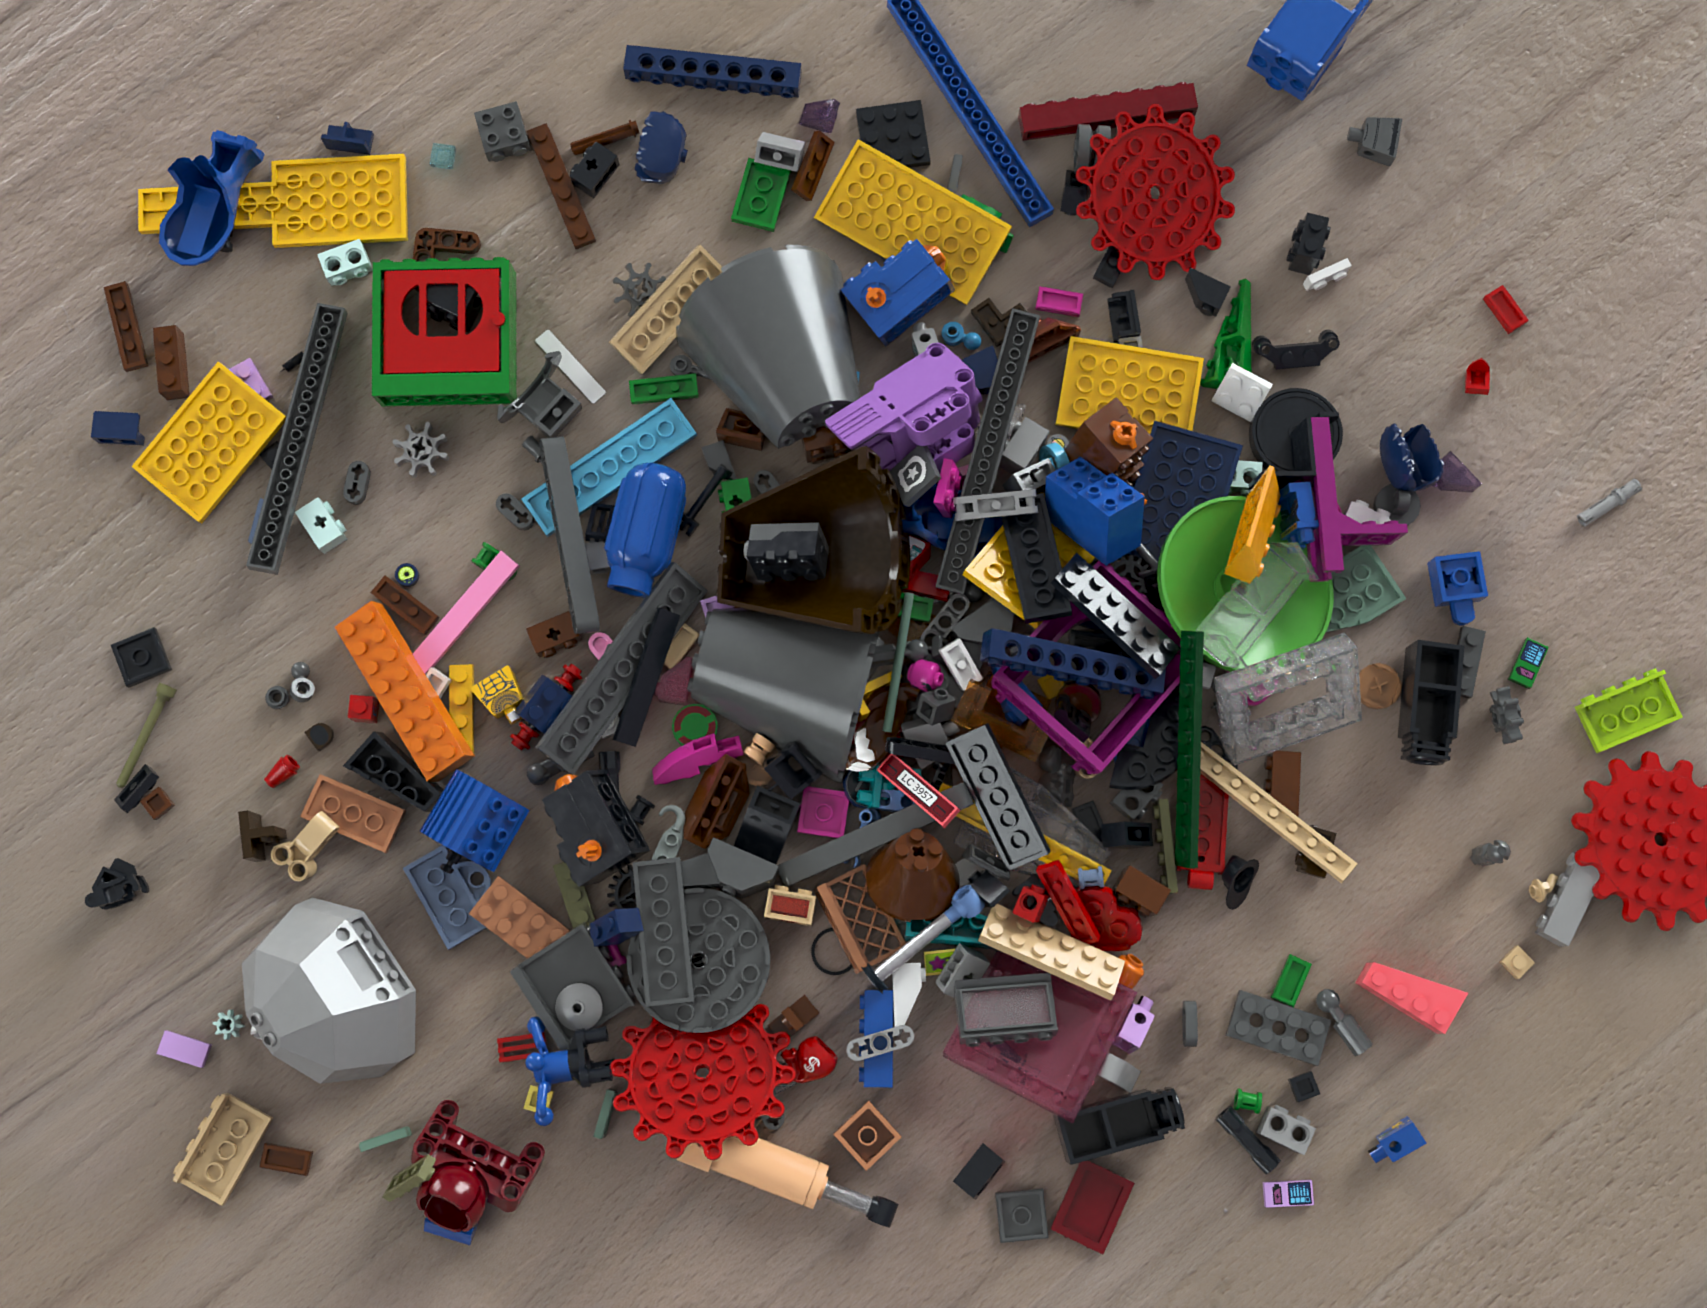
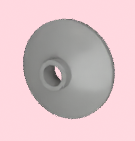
[555,983,603,1031]

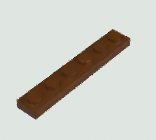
[527,123,596,249]

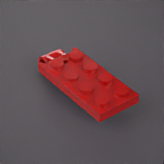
[1176,775,1229,890]

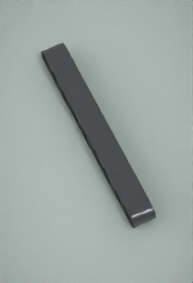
[539,436,600,634]
[778,782,974,887]

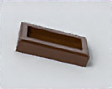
[259,1143,313,1176]

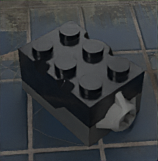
[744,523,829,582]

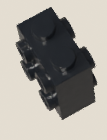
[1286,212,1331,275]

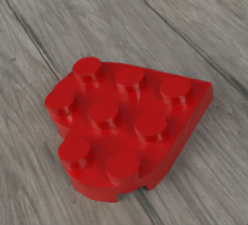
[1071,886,1143,951]

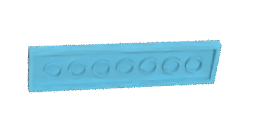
[521,398,697,537]

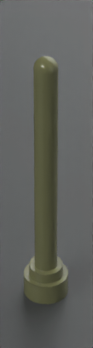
[116,682,177,788]

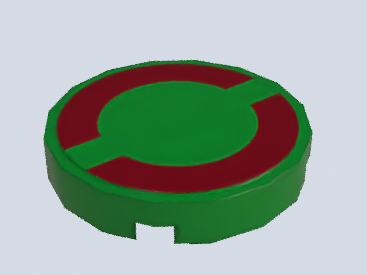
[672,704,718,746]

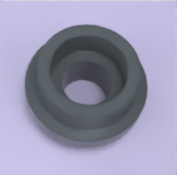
[265,686,289,709]

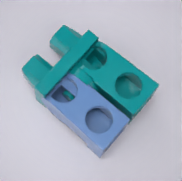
[856,765,922,812]

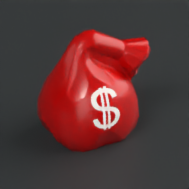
[780,1036,838,1083]

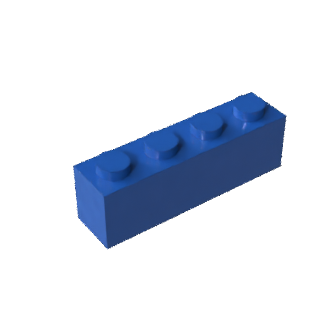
[859,990,893,1088]

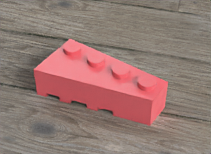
[1355,962,1468,1034]

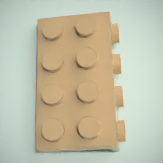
[173,1093,273,1206]

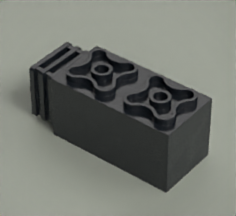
[1398,640,1465,766]
[1053,1087,1185,1165]

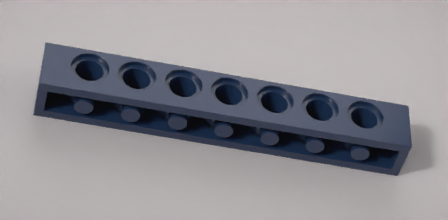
[623,45,802,98]
[980,628,1166,699]

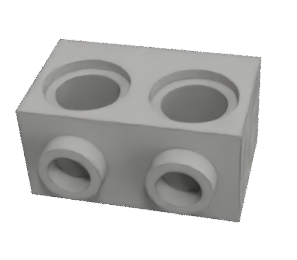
[1256,1105,1316,1155]

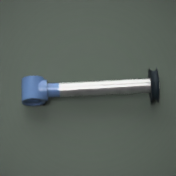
[861,885,985,994]

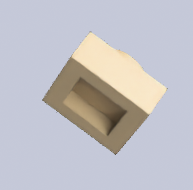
[1499,945,1535,979]

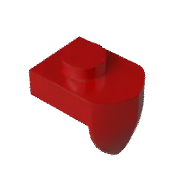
[1465,358,1490,395]

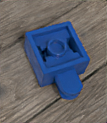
[1427,551,1488,626]

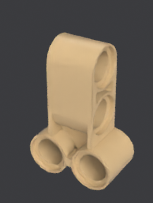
[271,811,339,881]

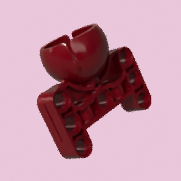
[411,1100,545,1232]

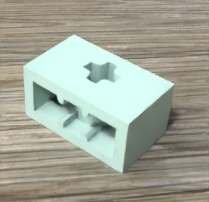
[295,497,347,554]

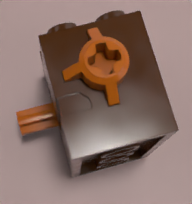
[1064,397,1153,487]

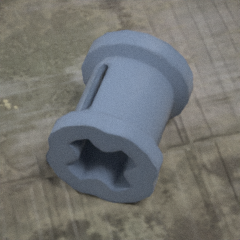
[1078,866,1104,890]

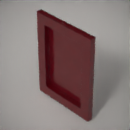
[1050,1160,1135,1255]

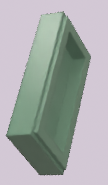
[593,1088,618,1139]
[359,1126,412,1152]

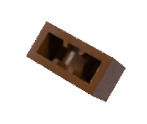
[526,611,582,658]

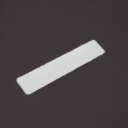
[535,330,606,403]

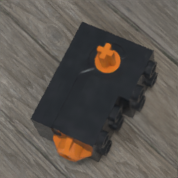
[542,769,651,887]

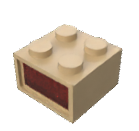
[764,885,817,927]

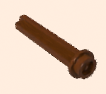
[570,120,640,155]

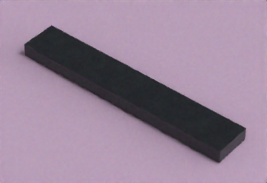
[613,607,680,747]

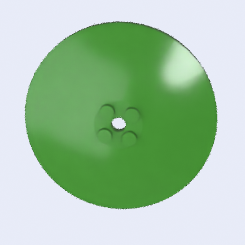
[1157,496,1334,675]

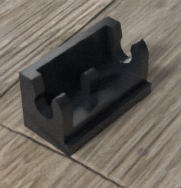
[1107,290,1141,342]
[953,1143,1005,1200]

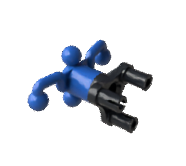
[525,1016,615,1126]

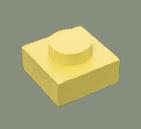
[523,1085,555,1112]

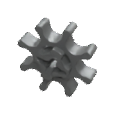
[612,263,666,317]
[1489,686,1524,744]

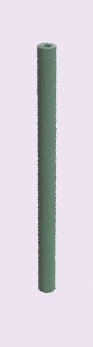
[882,592,914,732]

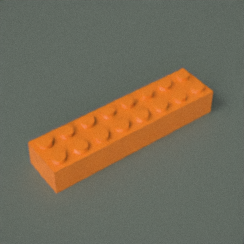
[335,601,475,782]

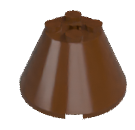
[866,828,960,922]

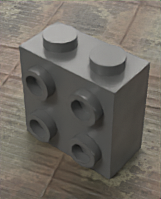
[474,101,531,162]

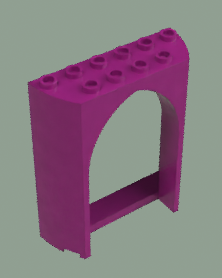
[992,561,1181,774]

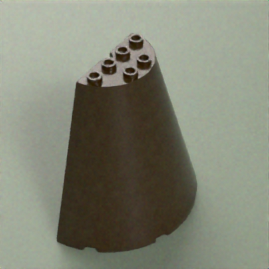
[716,446,910,634]

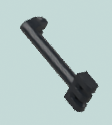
[679,464,733,537]

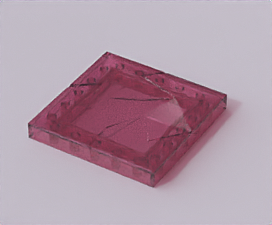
[943,950,1137,1124]

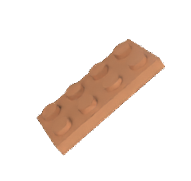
[300,774,406,853]
[469,875,571,958]

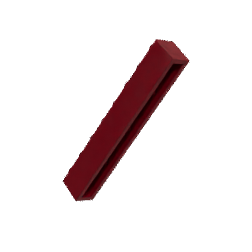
[1018,82,1198,141]

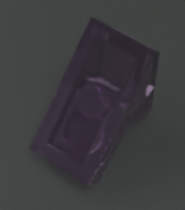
[799,99,840,133]

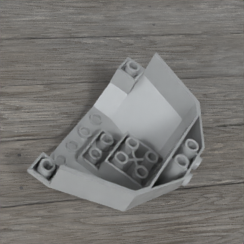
[242,897,416,1084]

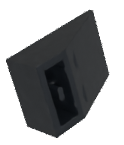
[734,785,801,865]

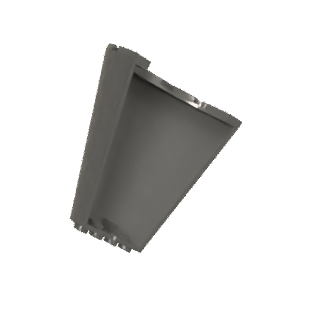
[676,245,860,449]
[687,608,879,783]

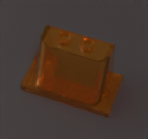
[951,671,1052,762]

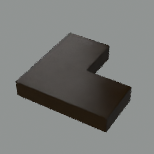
[971,298,1027,347]

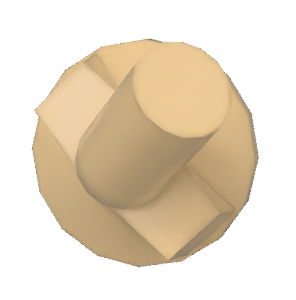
[1529,874,1558,903]

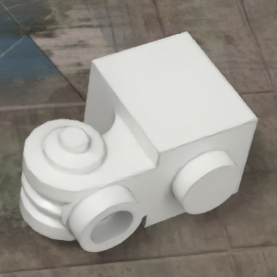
[1344,500,1391,524]

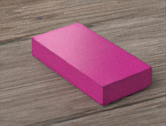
[1035,286,1083,317]

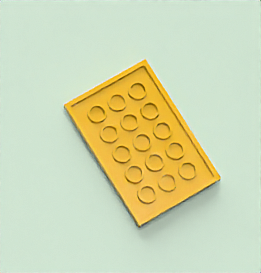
[1055,336,1204,434]
[131,362,286,524]
[962,492,1095,629]

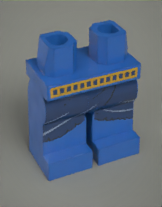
[1278,482,1319,551]

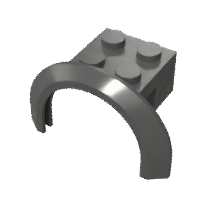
[497,351,582,438]

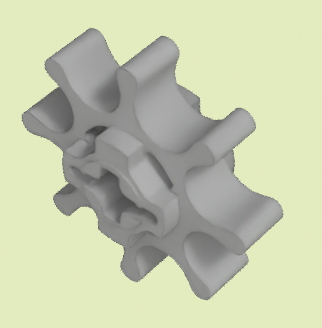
[393,422,449,478]

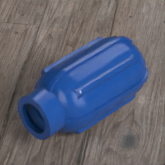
[604,462,686,598]

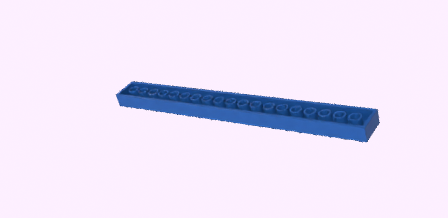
[887,0,1054,228]

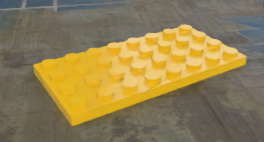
[814,139,1012,306]

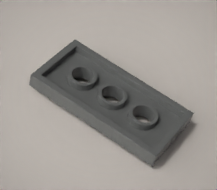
[1225,990,1331,1066]

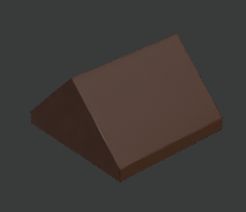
[716,408,765,451]

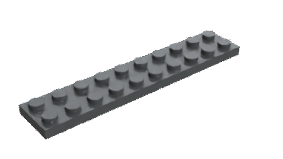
[535,562,708,775]

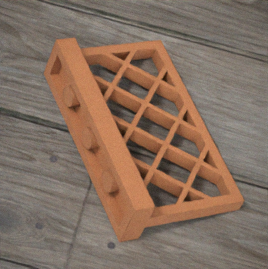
[813,864,906,974]

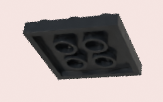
[856,100,931,168]

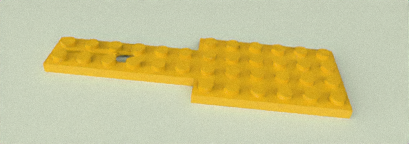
[138,154,408,248]

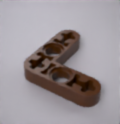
[412,228,481,292]

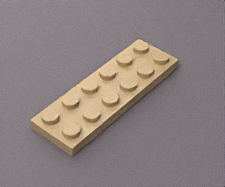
[609,245,722,374]
[978,904,1125,1000]

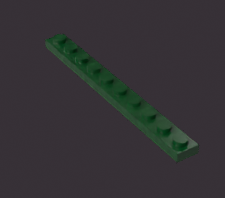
[1175,630,1204,869]

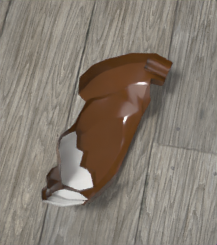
[846,683,920,772]

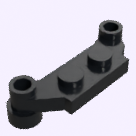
[1252,330,1340,370]

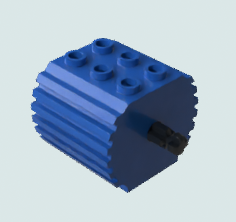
[420,769,530,874]

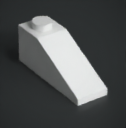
[892,963,926,1036]

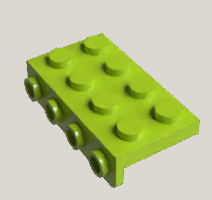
[1574,668,1683,753]

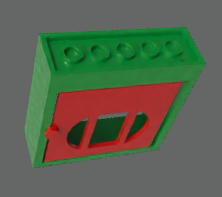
[372,257,517,407]

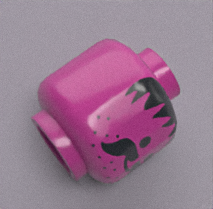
[907,659,944,692]

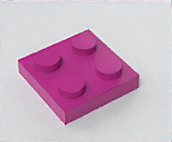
[933,459,964,518]
[797,786,849,839]

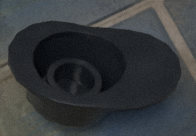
[1222,855,1259,910]

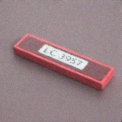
[877,754,960,828]

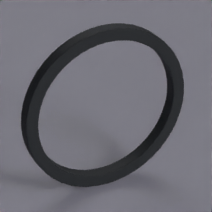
[811,928,852,975]

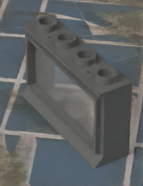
[954,973,1058,1047]

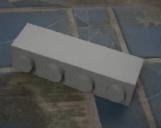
[1535,851,1600,947]

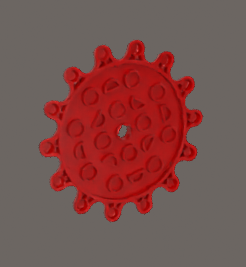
[1076,104,1235,281]
[1571,751,1707,931]
[610,1004,796,1160]

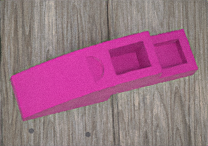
[652,733,744,785]

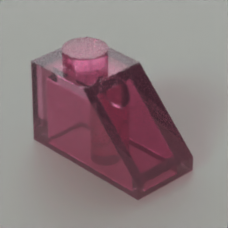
[655,657,693,706]

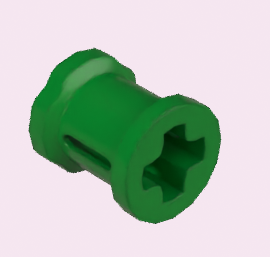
[1234,1088,1262,1114]

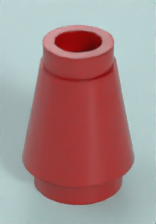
[264,755,300,788]

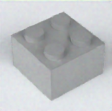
[999,417,1049,474]

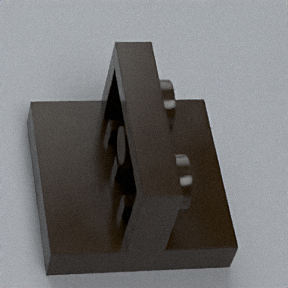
[238,810,287,862]

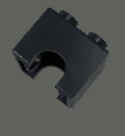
[427,284,483,331]

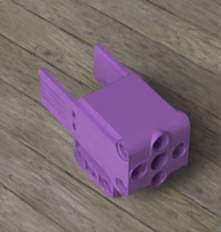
[825,343,982,473]

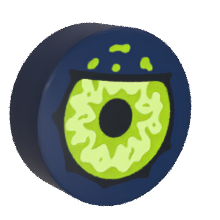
[395,563,419,587]

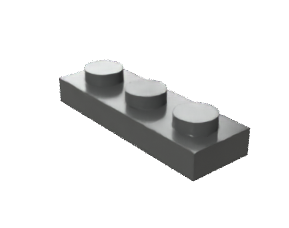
[1457,626,1486,699]

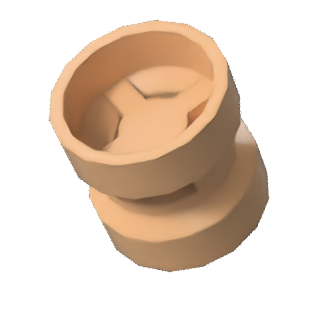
[743,733,775,765]

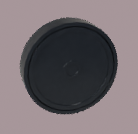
[1249,388,1343,471]

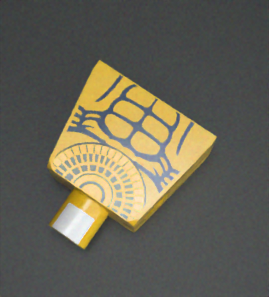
[470,665,524,725]

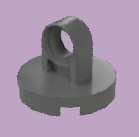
[1373,484,1421,526]

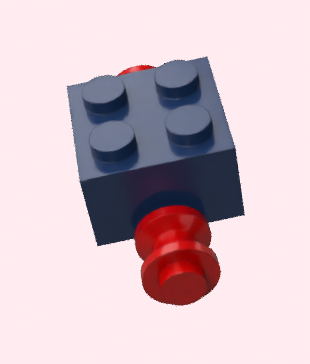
[510,663,583,751]

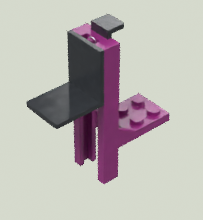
[1248,412,1408,582]

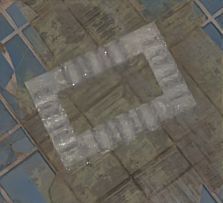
[1214,633,1362,766]

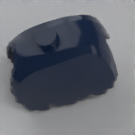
[634,111,688,184]
[1380,423,1444,491]

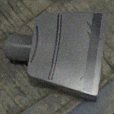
[1347,117,1402,166]

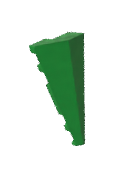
[1200,278,1252,389]

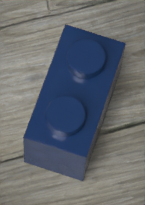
[590,908,644,947]

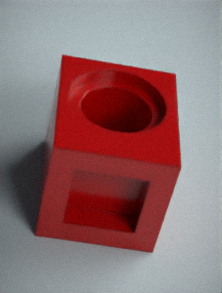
[1012,884,1050,923]

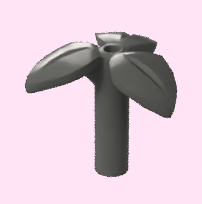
[1135,543,1158,579]

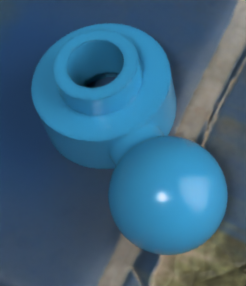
[942,322,981,350]

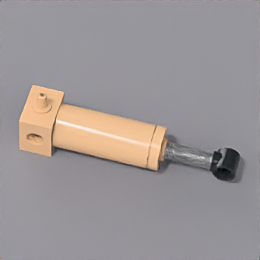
[677,1137,899,1228]

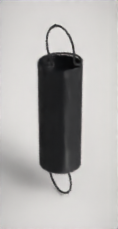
[279,351,304,373]

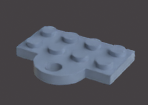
[403,845,492,950]

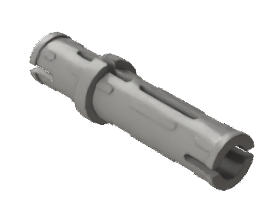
[1577,478,1642,527]

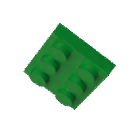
[731,157,791,232]

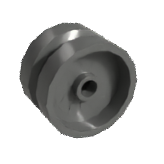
[1073,124,1111,174]

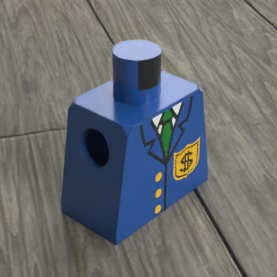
[1368,1116,1427,1163]

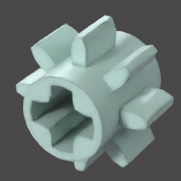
[213,1010,245,1040]

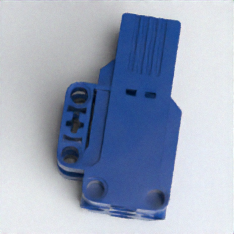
[1247,0,1373,101]

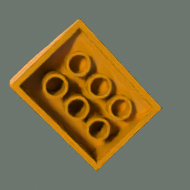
[1224,465,1281,583]

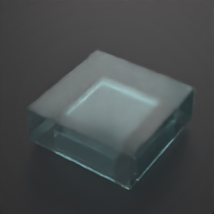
[430,143,456,169]

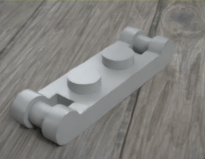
[953,489,1038,521]

